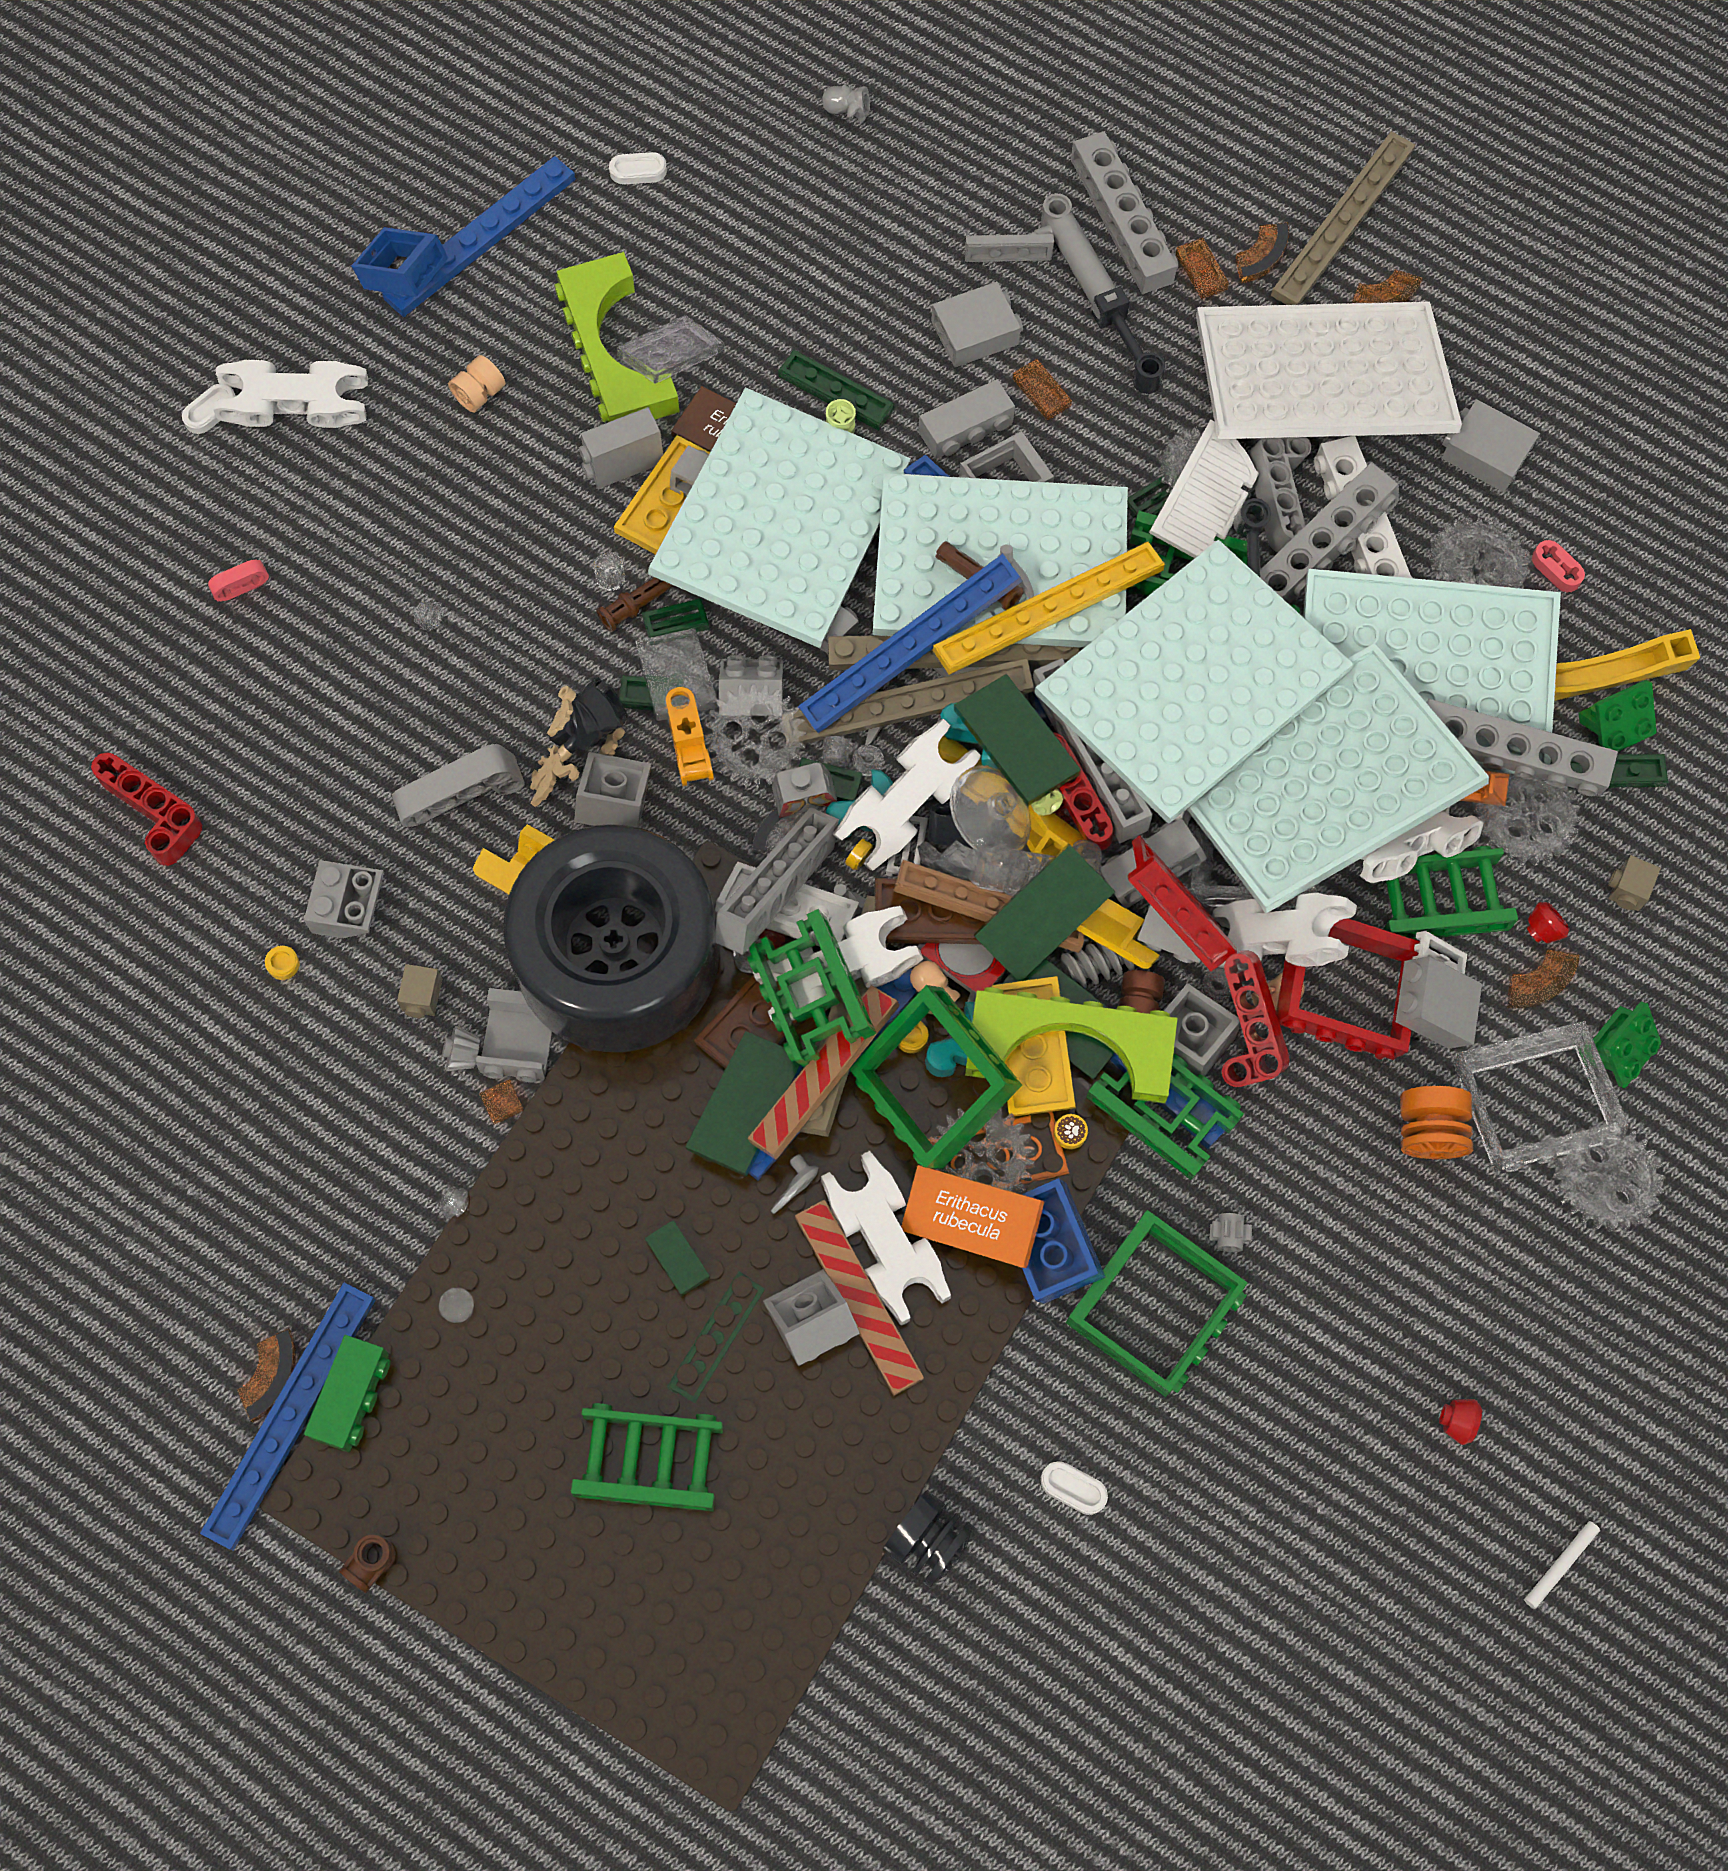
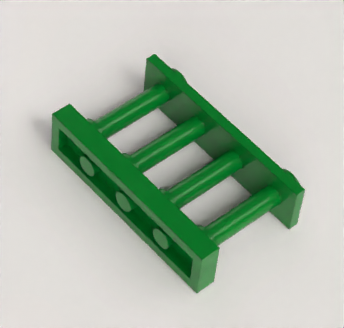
[1373,846,1518,940]
[571,1403,724,1512]

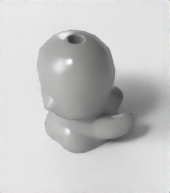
[822,84,870,123]

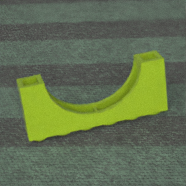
[554,252,680,422]
[965,987,1178,1103]

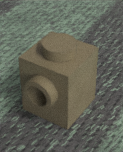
[1608,855,1661,911]
[397,964,443,1018]

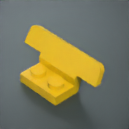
[473,824,554,895]
[1076,899,1160,969]

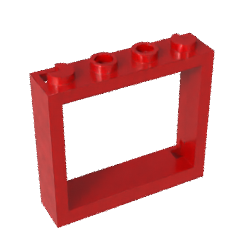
[1276,918,1420,1060]

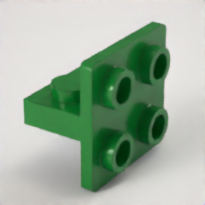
[1578,680,1657,752]
[1582,1001,1661,1088]

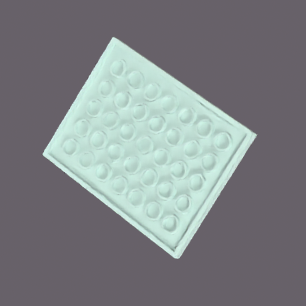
[648,387,911,648]
[873,473,1128,648]
[1035,540,1354,824]
[1303,569,1561,774]
[1187,643,1489,913]

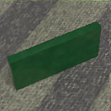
[954,674,1081,807]
[973,843,1115,981]
[1002,959,1116,1081]
[685,1031,802,1177]

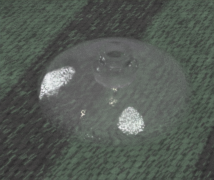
[950,765,1031,859]

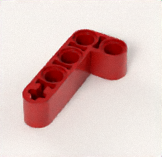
[1053,733,1113,851]
[91,753,202,866]
[1222,950,1290,1087]

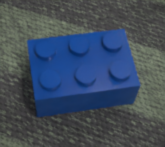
[1022,1178,1105,1304]

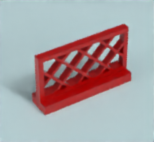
[1127,835,1237,972]

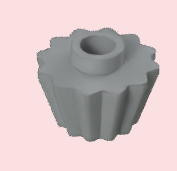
[442,1026,480,1071]

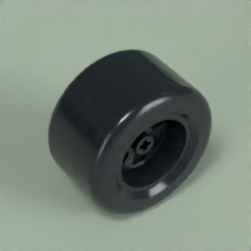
[503,824,720,1052]

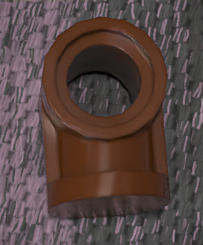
[339,1535,396,1593]

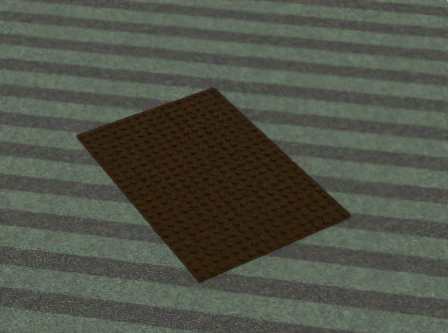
[260,841,1147,1812]

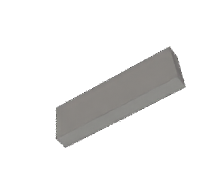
[964,234,1054,262]

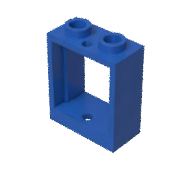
[351,227,448,297]

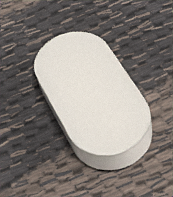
[609,152,667,184]
[182,384,236,434]
[1041,1461,1108,1515]

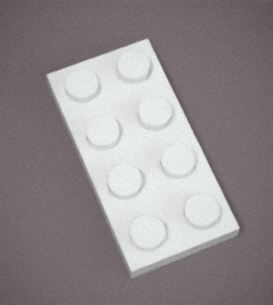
[715,862,859,946]

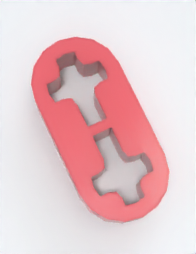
[1532,540,1585,592]
[208,559,269,601]

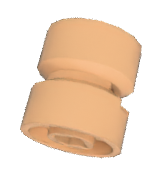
[448,355,506,413]

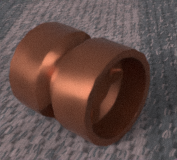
[1119,970,1165,1014]

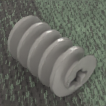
[1061,942,1135,989]

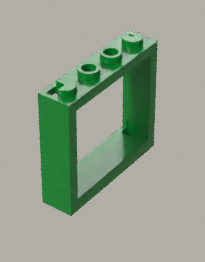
[849,985,1022,1169]
[1066,1210,1248,1397]

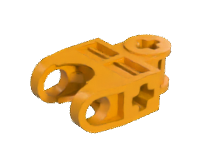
[666,687,714,786]

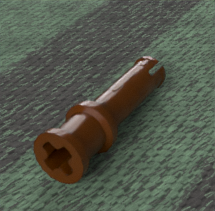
[935,541,1023,610]
[596,577,674,632]

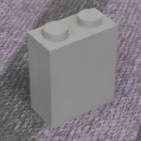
[931,281,1023,368]
[1441,399,1540,493]
[579,407,663,489]
[1396,956,1482,1049]

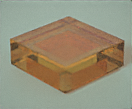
[479,1079,524,1125]

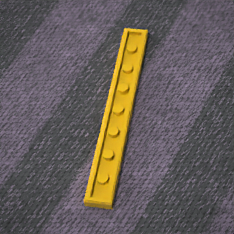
[933,542,1165,675]

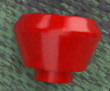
[1526,902,1570,944]
[1439,1399,1482,1445]

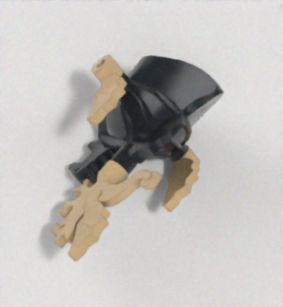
[530,677,628,807]

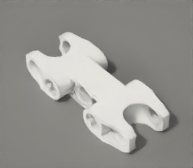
[213,360,368,428]
[833,719,981,871]
[1360,806,1484,883]
[1212,893,1357,970]
[753,906,924,1021]
[821,1151,951,1326]

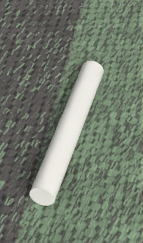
[1524,1521,1600,1609]

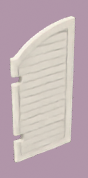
[1149,419,1259,558]

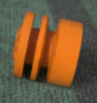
[1400,1086,1473,1160]

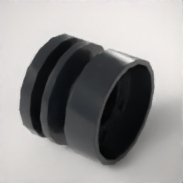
[882,1490,975,1588]

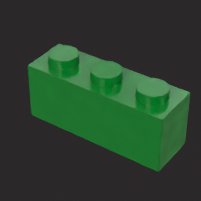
[304,1335,391,1453]

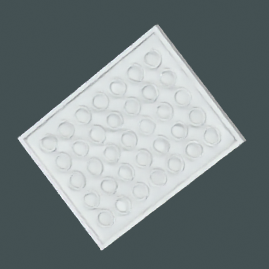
[1196,302,1462,439]

